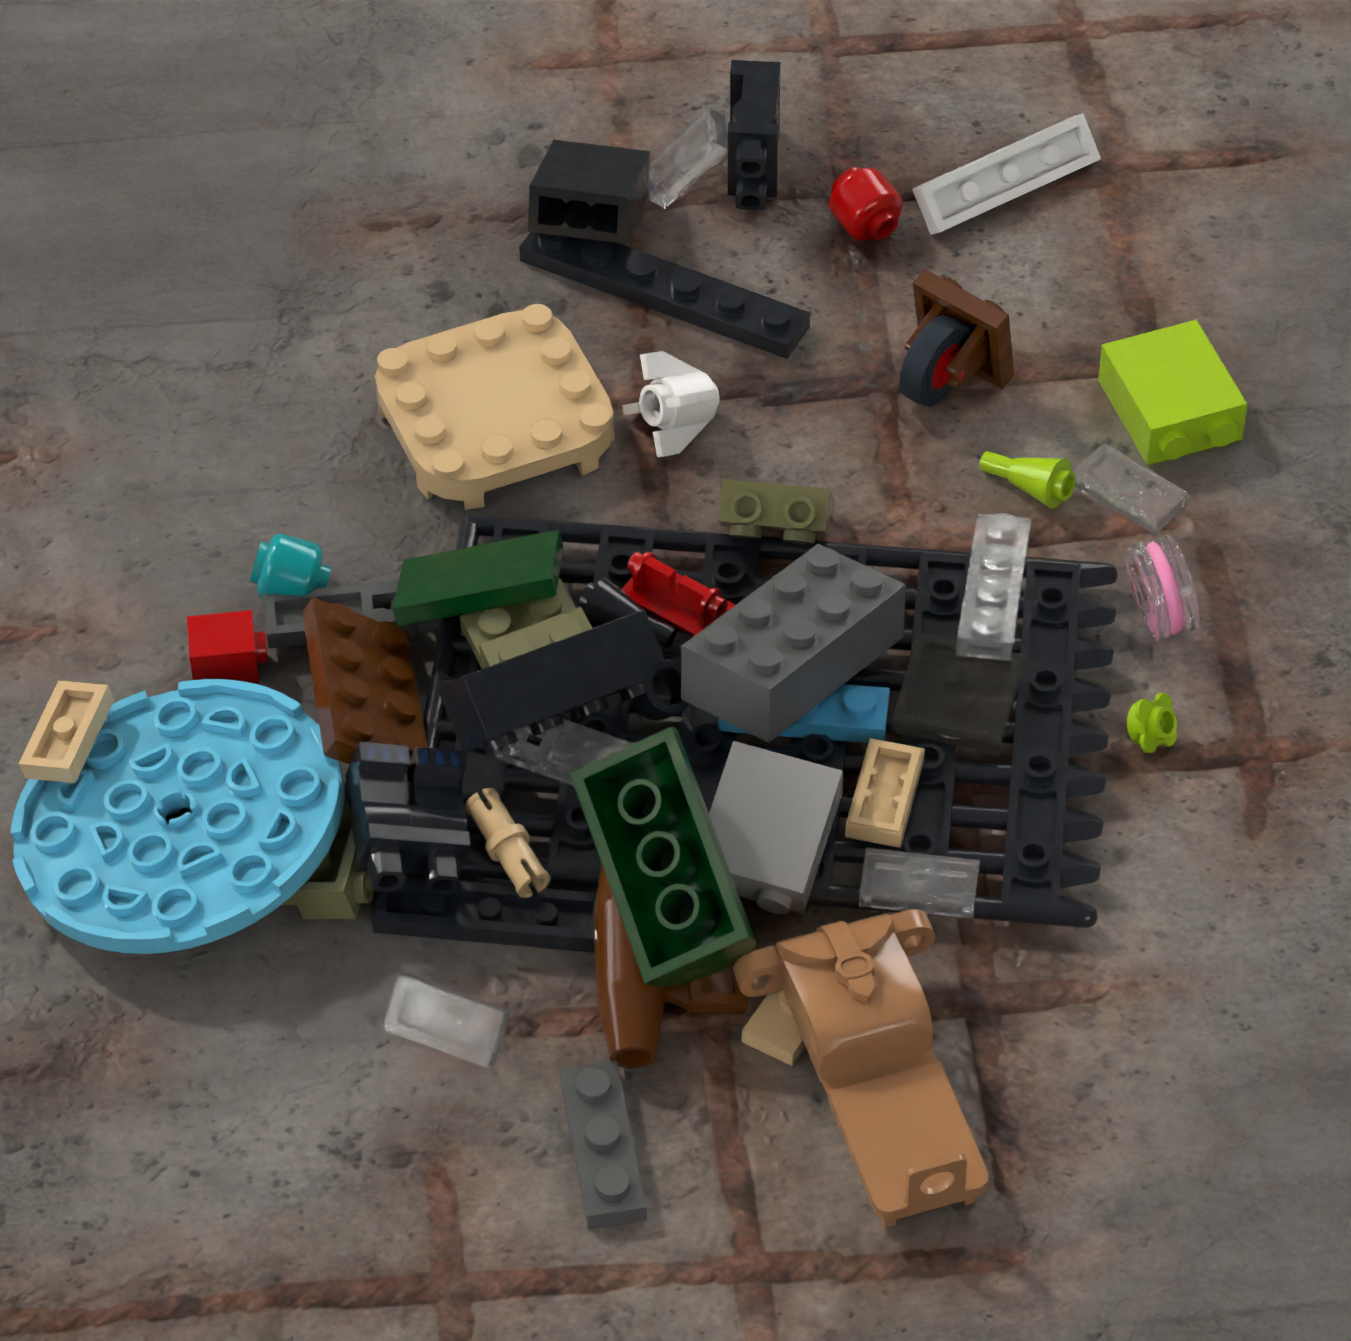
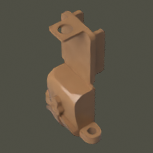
[733,909,989,1228]

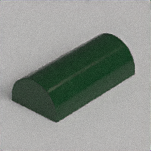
[570,726,756,987]

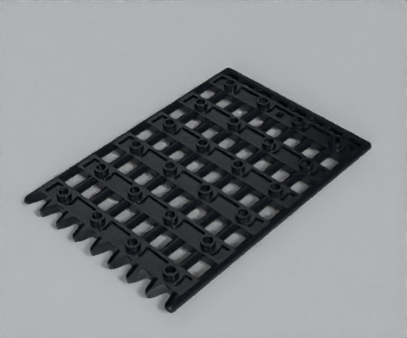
[423,514,1118,928]

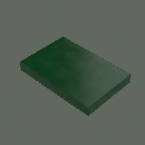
[392,530,564,626]

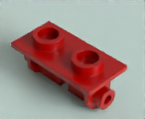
[621,552,735,637]

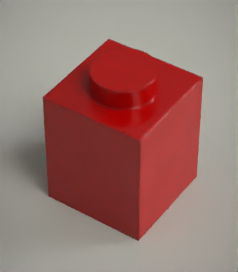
[187,610,268,685]

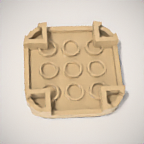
[375,304,614,510]

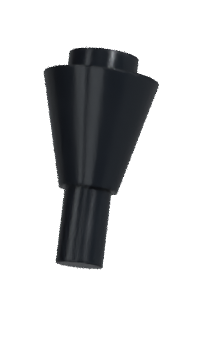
[577,577,677,648]

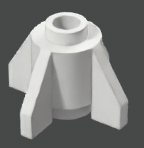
[622,351,719,457]

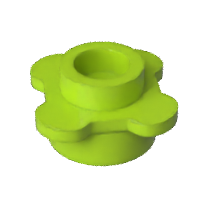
[1127,693,1177,753]

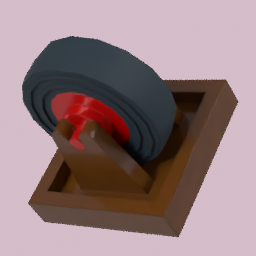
[899,269,1014,407]

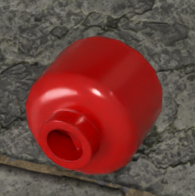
[829,167,903,241]

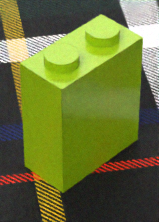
[1098,319,1247,465]

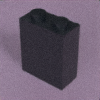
[528,139,650,244]

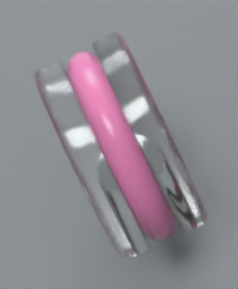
[1125,534,1199,641]

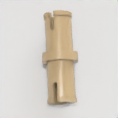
[465,788,551,898]

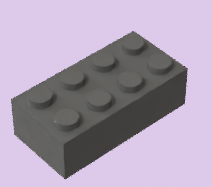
[681,544,906,743]

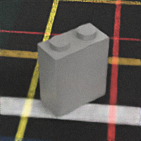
[709,741,843,914]

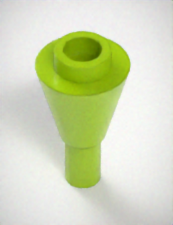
[979,451,1076,509]

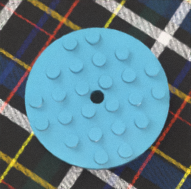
[11,679,345,954]

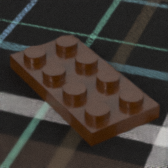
[302,597,428,764]

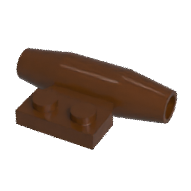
[594,863,748,1069]

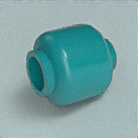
[249,533,332,599]

